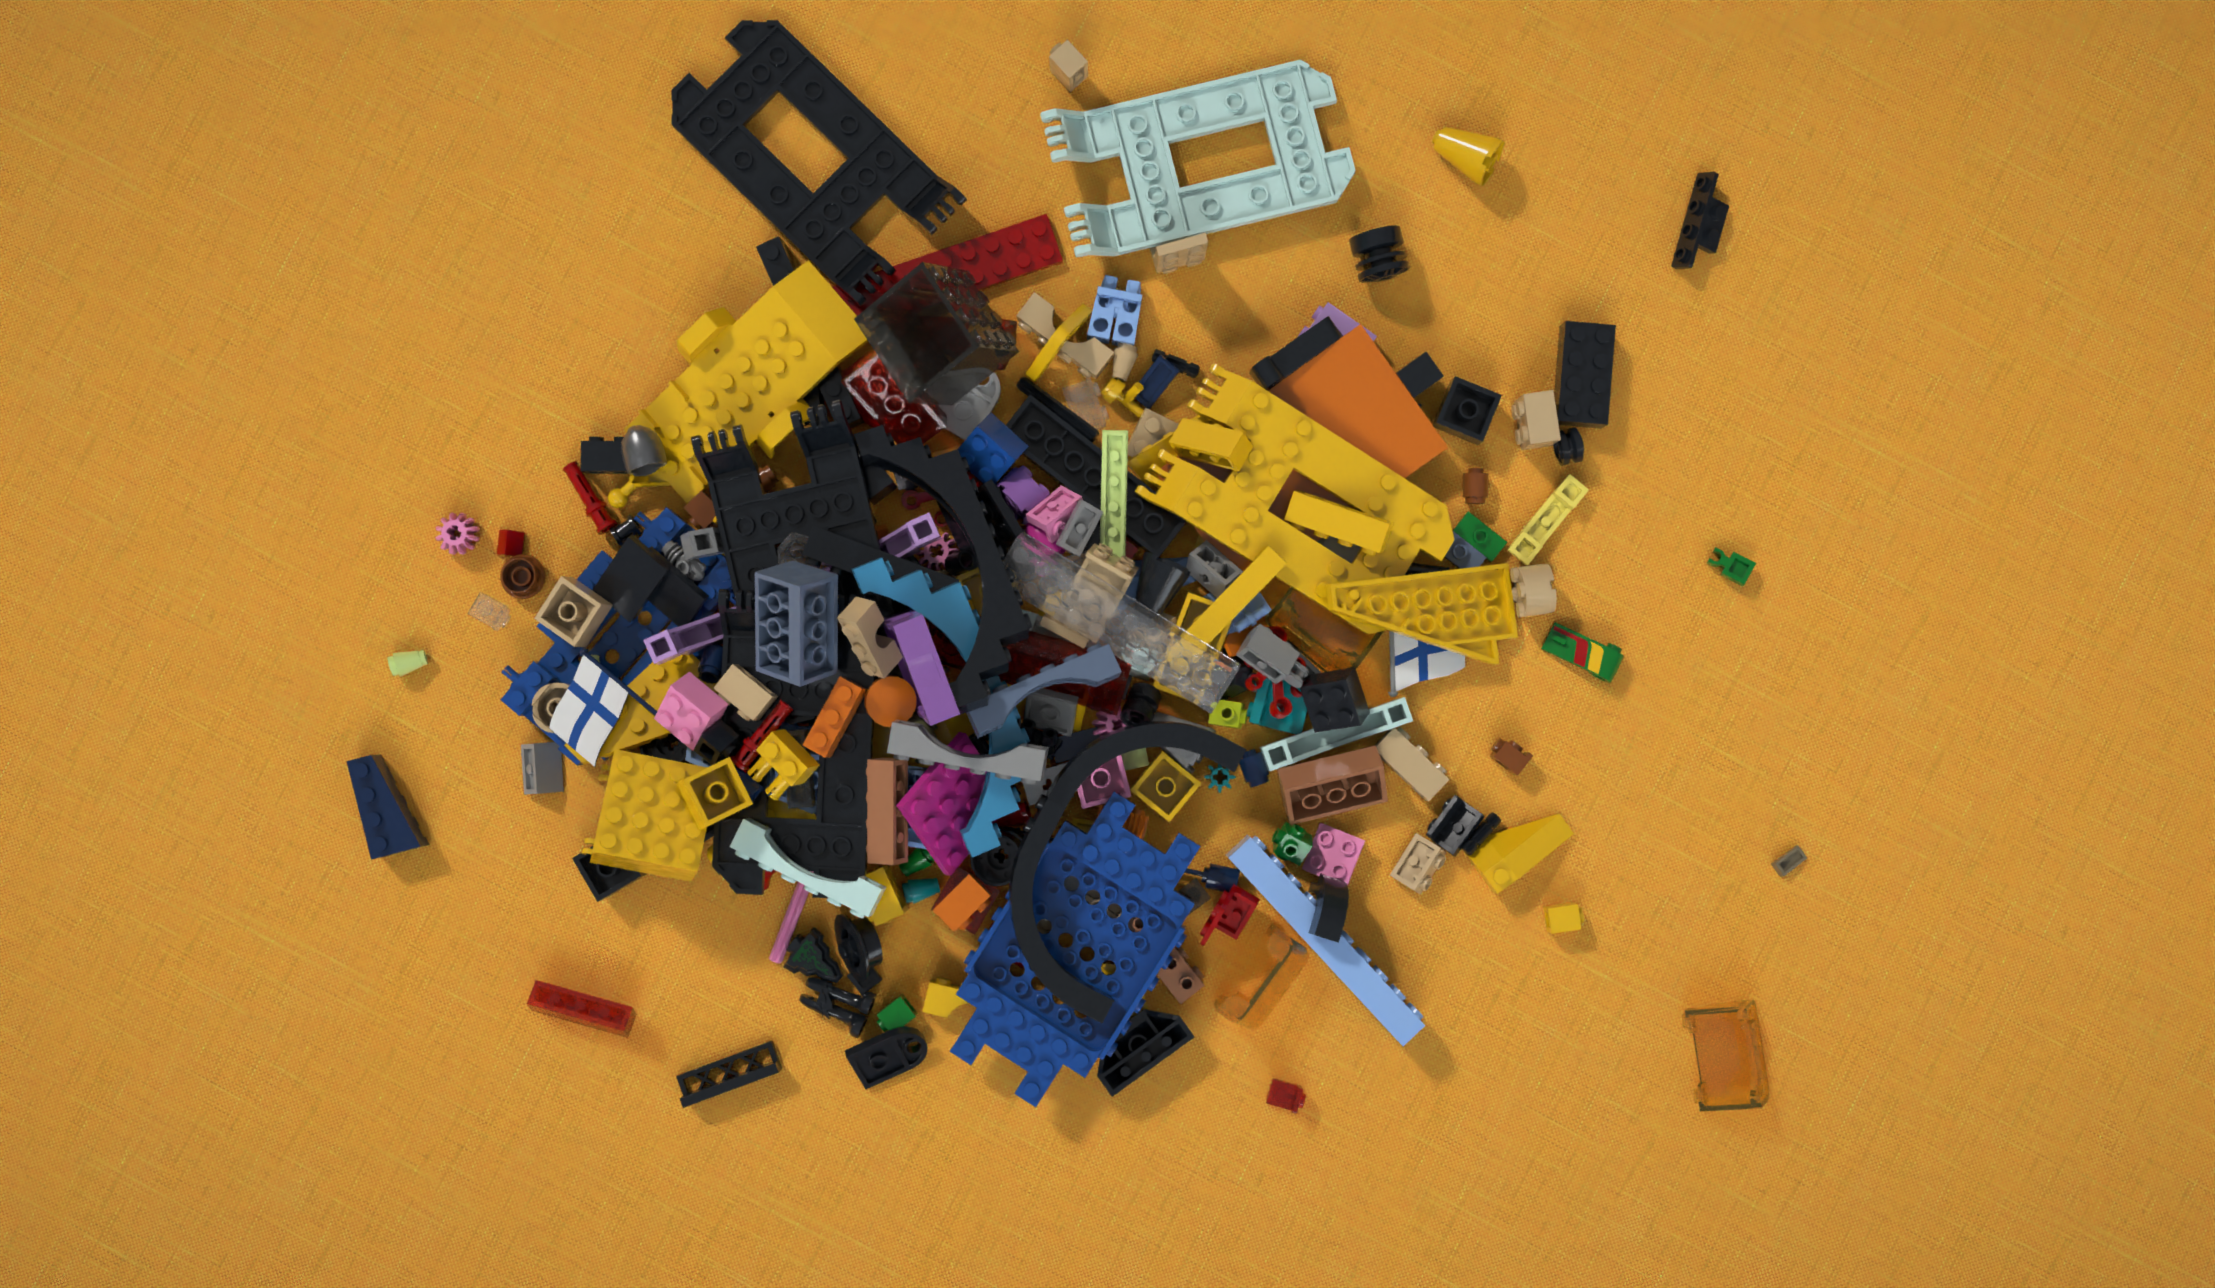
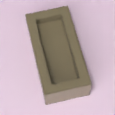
[1771,845,1807,877]

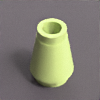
[387,650,428,677]

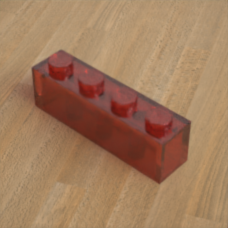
[527,980,637,1038]

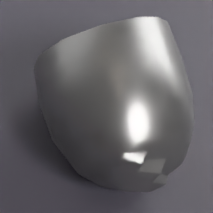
[621,425,667,476]

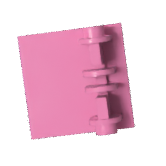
[1302,823,1365,885]

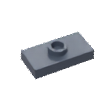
[1444,530,1487,569]

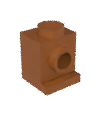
[1490,738,1533,775]

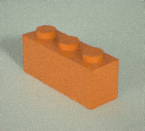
[803,676,867,758]

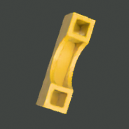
[922,977,970,1018]

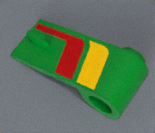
[1541,622,1624,683]

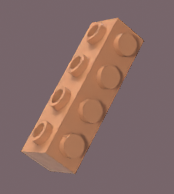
[866,758,908,865]
[1128,917,1205,1004]

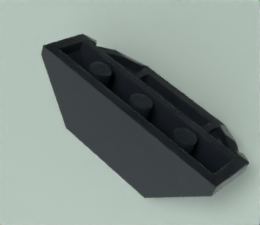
[1097,1009,1195,1097]

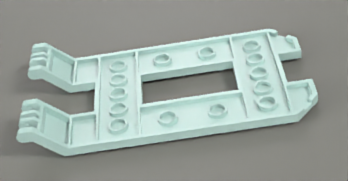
[1040,59,1356,257]

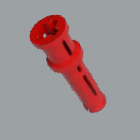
[563,461,618,535]
[730,700,793,773]

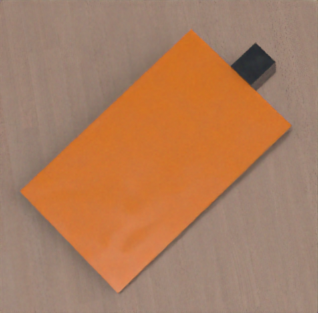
[1156,324,1448,571]

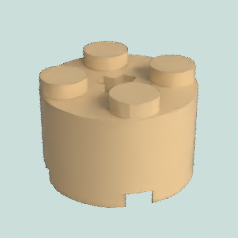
[1510,564,1557,617]
[532,683,570,733]

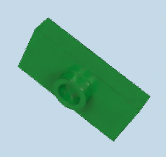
[1453,511,1507,562]

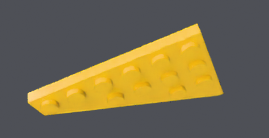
[564,654,719,765]

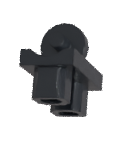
[1020,718,1063,760]

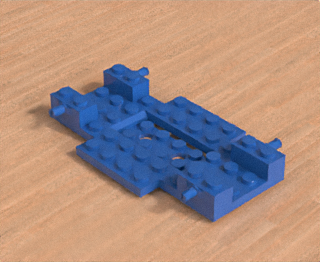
[500,507,736,766]

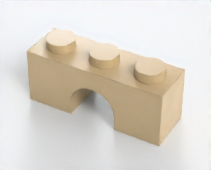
[837,597,903,679]

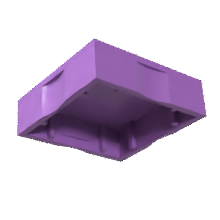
[882,608,960,726]

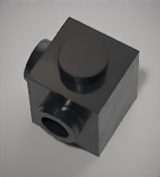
[694,719,739,765]

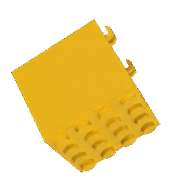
[582,749,707,882]

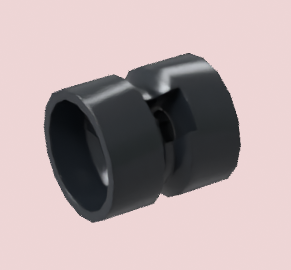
[1120,682,1162,726]

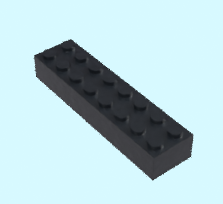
[1006,395,1187,559]

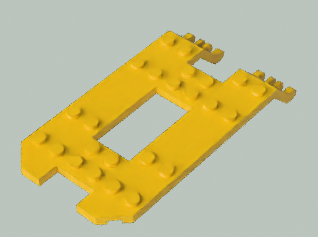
[1135,363,1454,634]

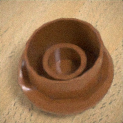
[500,554,545,599]

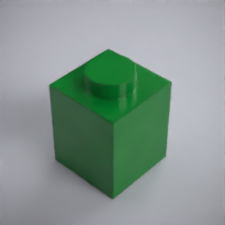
[877,993,918,1032]

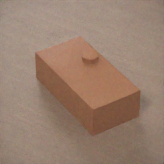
[1277,745,1388,825]

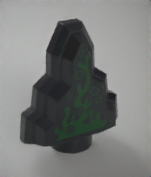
[783,927,843,983]

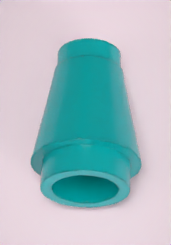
[902,878,940,904]

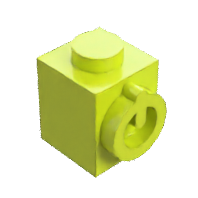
[1208,699,1248,729]

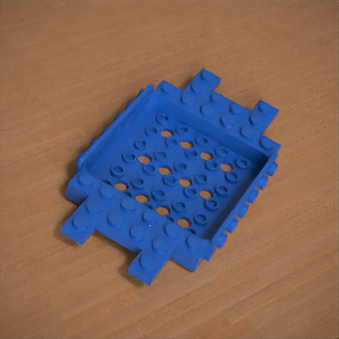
[950,791,1201,1107]

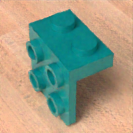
[1247,678,1307,735]

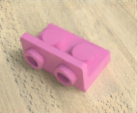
[1026,485,1083,543]

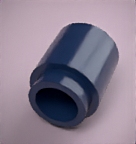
[698,644,723,684]
[1239,749,1269,788]

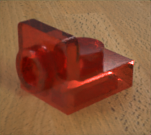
[1266,1078,1306,1114]

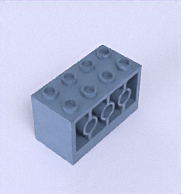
[755,561,838,687]

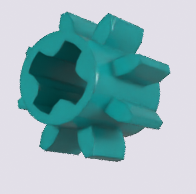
[1204,764,1236,793]

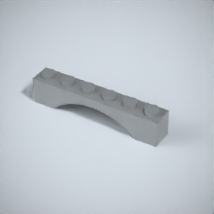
[887,719,1049,784]

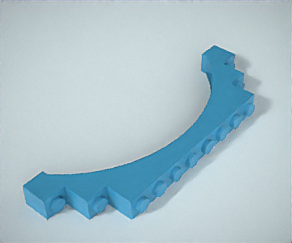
[851,557,1030,858]

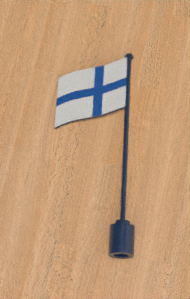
[549,648,763,803]

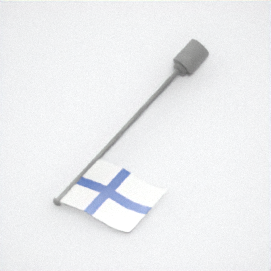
[1388,631,1465,697]

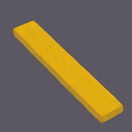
[1162,545,1287,673]

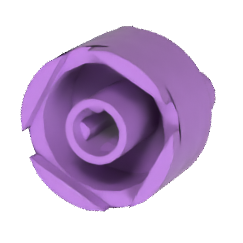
[995,465,1050,525]

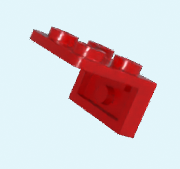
[1200,884,1260,946]

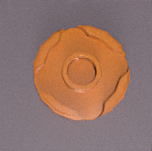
[864,675,917,727]

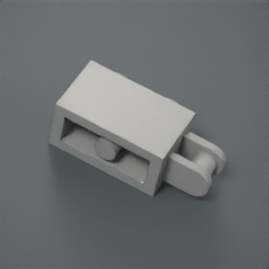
[1236,624,1309,688]

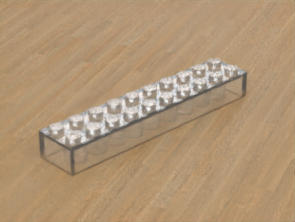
[1002,532,1241,714]

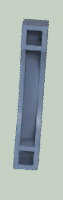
[966,644,1122,738]

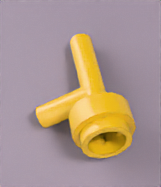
[1100,377,1144,419]

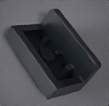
[1426,795,1485,857]

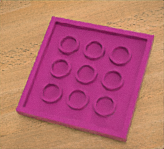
[896,732,997,876]

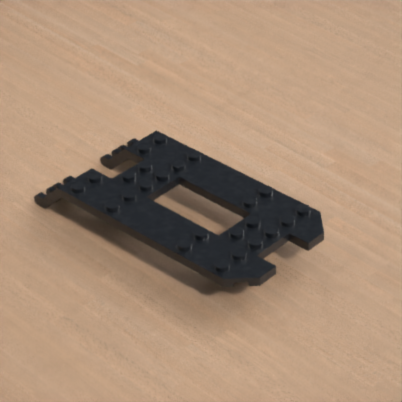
[671,20,967,306]
[691,400,903,724]
[712,589,878,898]

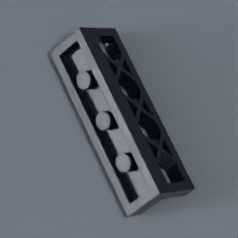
[676,1040,782,1108]

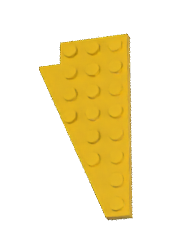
[1325,563,1518,665]

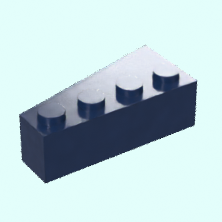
[346,754,430,860]

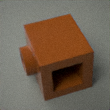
[683,490,718,530]

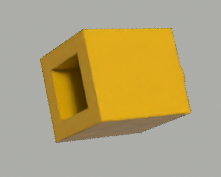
[1543,902,1584,934]

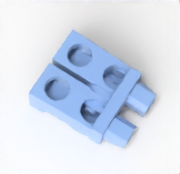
[1087,275,1142,346]

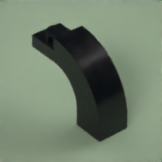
[1308,873,1349,943]

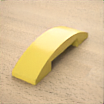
[1508,474,1589,566]

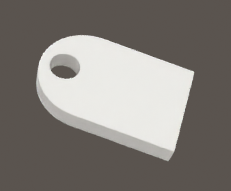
[929,364,1001,441]

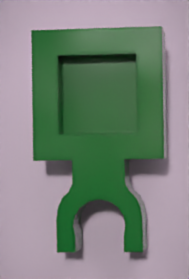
[1707,547,1756,586]

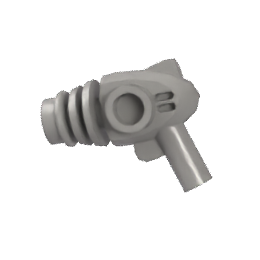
[662,540,706,582]

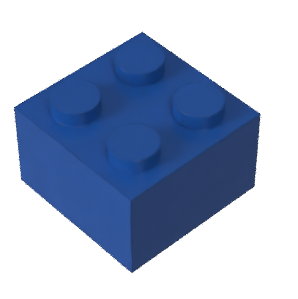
[958,413,1029,484]

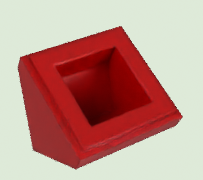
[496,530,525,556]

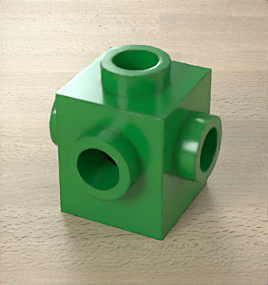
[1271,822,1313,866]

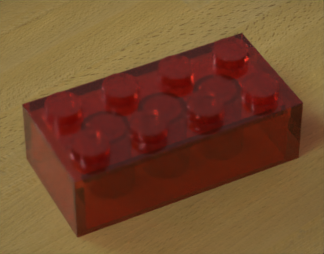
[841,341,947,444]

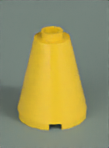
[1432,127,1505,186]

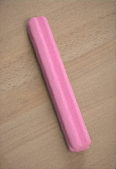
[769,871,814,963]

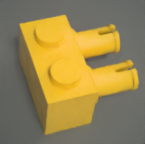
[747,729,820,801]

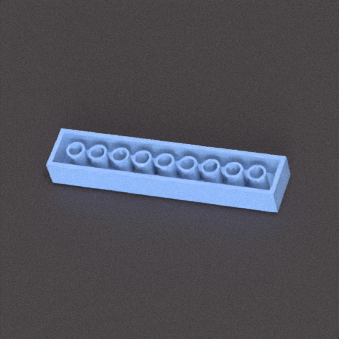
[1226,835,1425,1046]

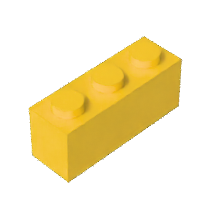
[1169,418,1253,471]

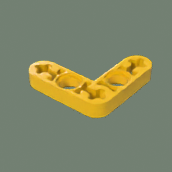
[1025,303,1092,382]

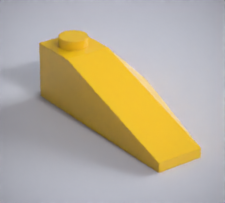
[1463,813,1574,894]

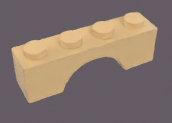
[1016,292,1114,380]

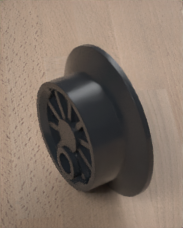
[834,914,883,982]

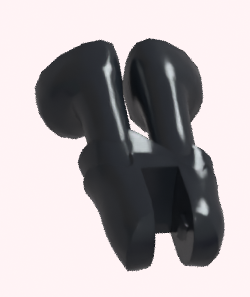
[799,977,876,1039]

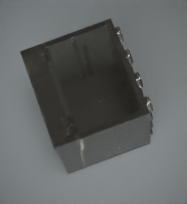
[854,262,1019,405]

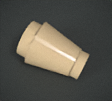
[1112,343,1138,382]

